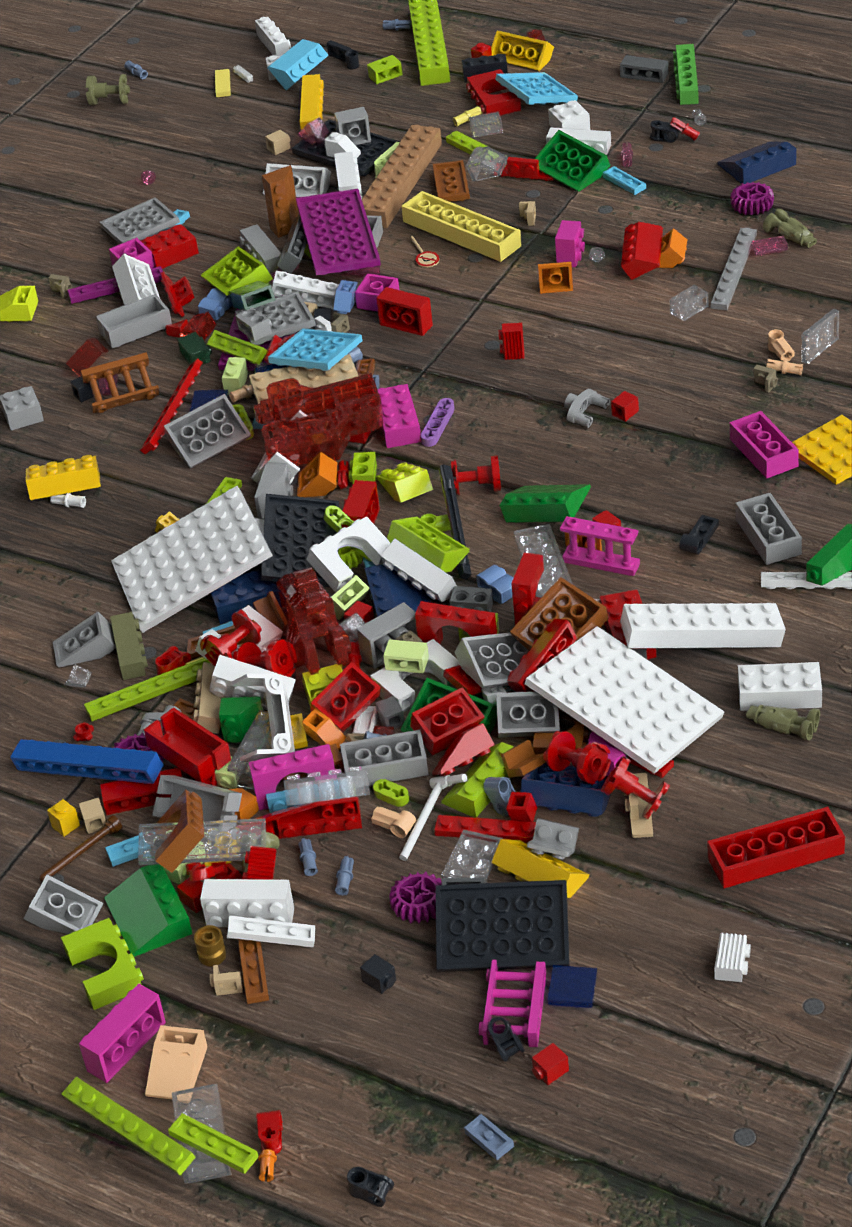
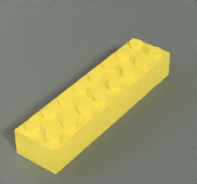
[401,191,521,262]

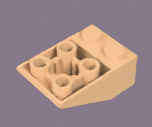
[145,1025,207,1102]

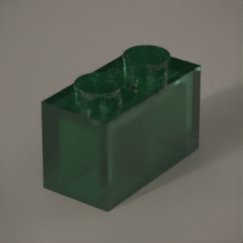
[177,332,212,365]

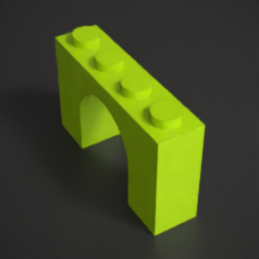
[61,918,144,1010]

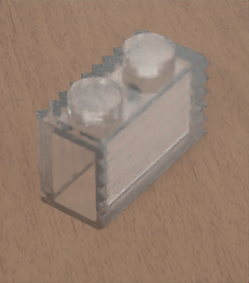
[469,112,503,138]

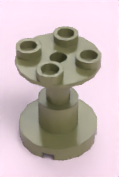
[86,74,130,105]

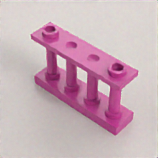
[560,516,640,576]
[479,960,547,1047]

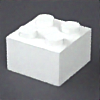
[548,100,590,130]

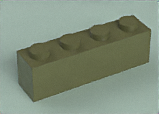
[110,612,148,680]

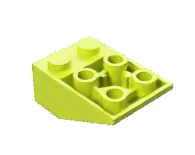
[0,286,38,322]
[376,462,433,502]
[302,663,342,706]

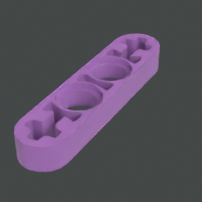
[421,398,454,447]

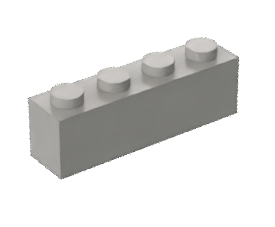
[239,224,281,273]

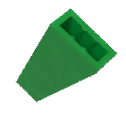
[806,524,852,586]

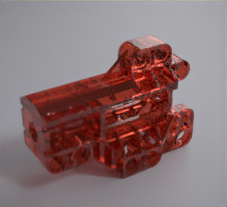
[254,373,384,466]
[276,567,352,675]

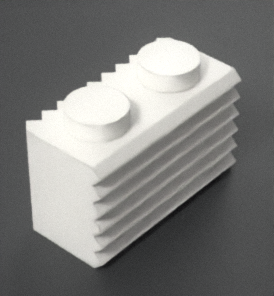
[714,933,751,982]

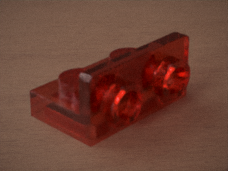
[179,311,217,344]

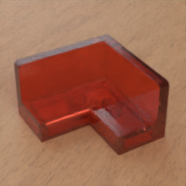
[66,338,109,376]

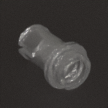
[692,109,707,126]

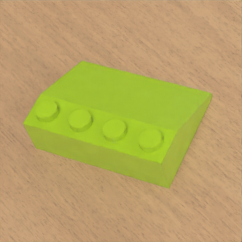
[201,246,273,296]

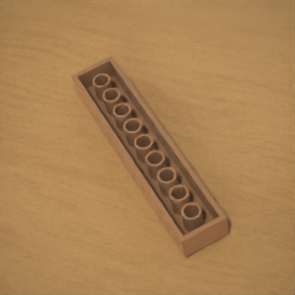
[362,125,442,228]

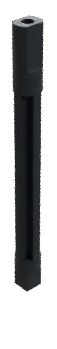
[439,464,472,580]

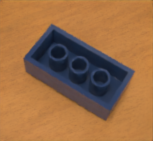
[210,570,293,624]

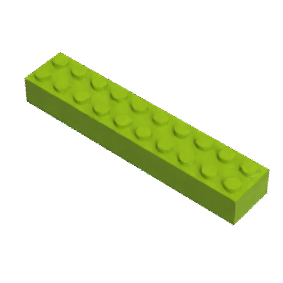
[408,0,450,86]

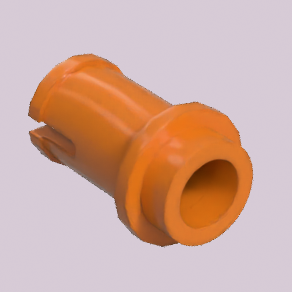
[258,1149,277,1182]

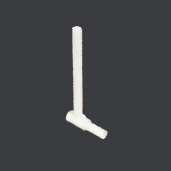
[399,774,467,861]

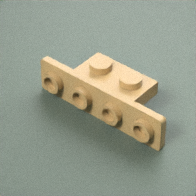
[624,773,653,838]

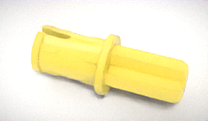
[453,107,482,127]

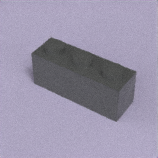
[620,55,669,83]

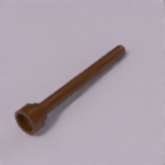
[40,815,123,882]

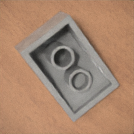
[254,463,293,520]
[53,612,116,667]
[24,875,104,934]

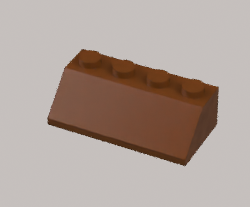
[262,165,299,238]

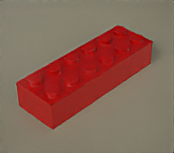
[707,807,845,889]

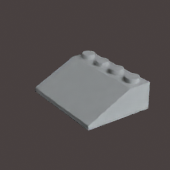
[164,394,251,469]
[455,633,529,688]

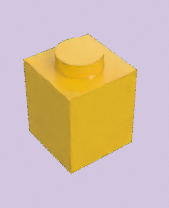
[47,799,80,837]

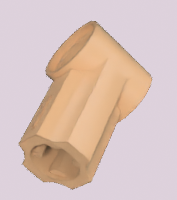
[768,329,795,361]
[371,807,416,838]

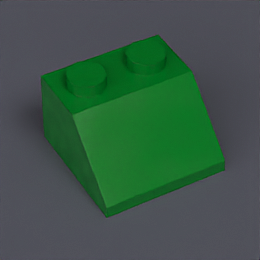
[219,696,266,743]

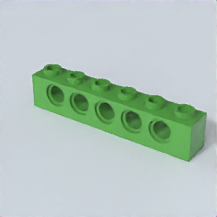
[673,44,699,105]

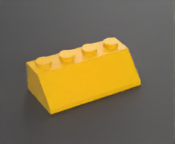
[491,30,554,71]
[491,839,590,898]

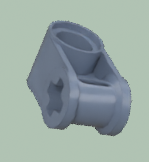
[484,777,516,816]

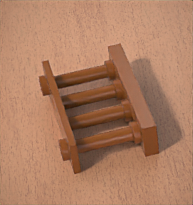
[81,352,159,413]

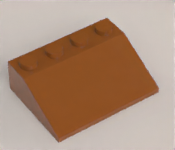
[510,577,608,651]

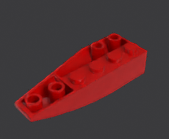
[236,796,362,841]

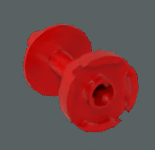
[451,455,501,496]
[200,610,262,667]
[233,639,297,677]
[543,731,611,784]
[601,756,670,820]

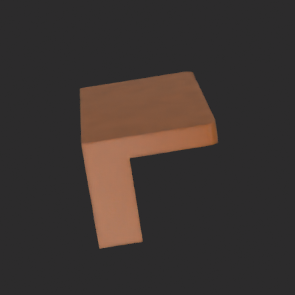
[252,591,288,632]
[501,740,546,777]

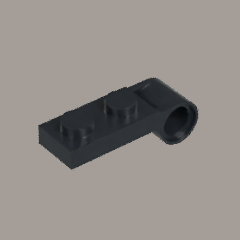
[327,40,360,70]
[679,515,719,555]

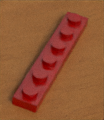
[435,815,536,843]

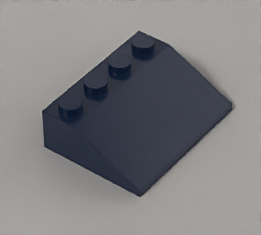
[717,141,797,184]
[365,564,431,618]
[521,762,611,817]

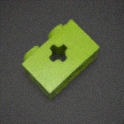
[367,55,402,84]

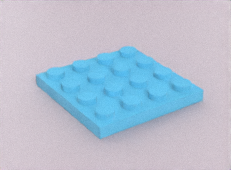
[495,72,578,105]
[268,328,362,371]

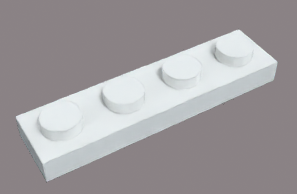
[227,916,315,947]

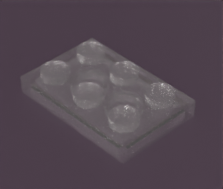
[801,309,839,364]
[441,830,503,880]

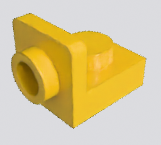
[155,511,180,533]

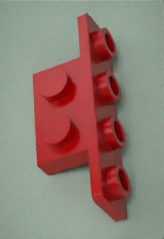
[493,157,554,181]
[161,271,195,317]

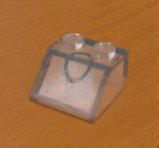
[466,146,508,182]

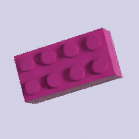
[373,384,421,448]
[730,411,799,479]
[79,984,166,1083]

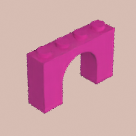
[249,744,337,810]

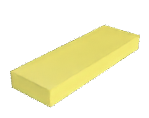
[215,69,231,97]

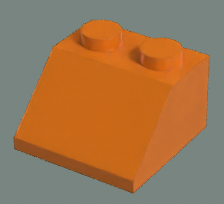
[657,228,688,268]
[538,262,573,294]
[297,452,337,497]

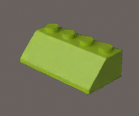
[387,517,470,573]
[441,742,513,818]

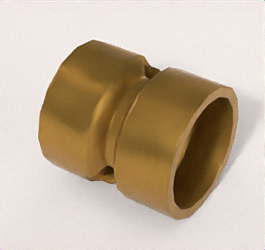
[194,925,226,967]

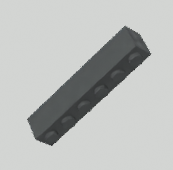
[277,214,307,274]

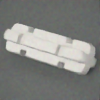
[233,65,253,83]

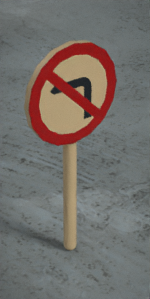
[410,236,440,268]

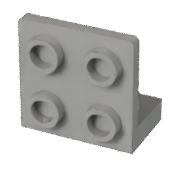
[527,818,579,859]

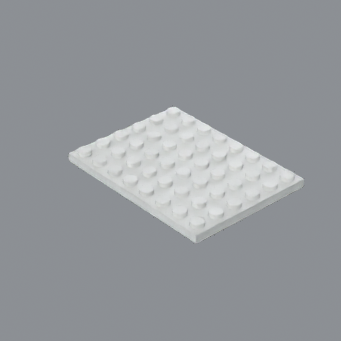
[111,486,273,633]
[525,626,724,774]

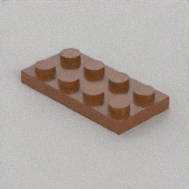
[433,160,470,202]

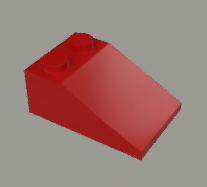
[410,687,485,756]

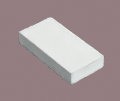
[352,706,378,734]

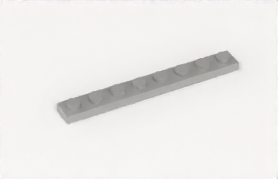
[711,228,757,310]

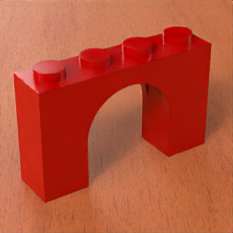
[466,69,521,119]
[511,552,544,626]
[415,601,497,645]

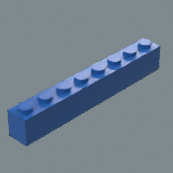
[10,739,163,784]

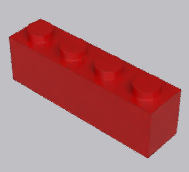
[100,768,182,816]

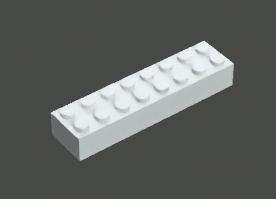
[620,603,786,648]

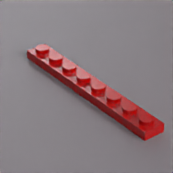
[140,358,203,454]

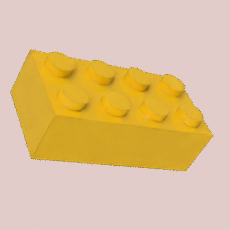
[26,455,101,500]

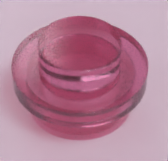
[141,170,156,184]

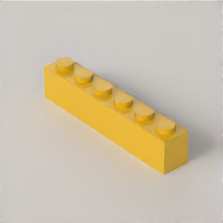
[300,74,324,135]

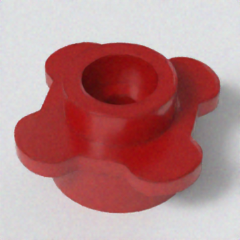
[73,723,94,741]

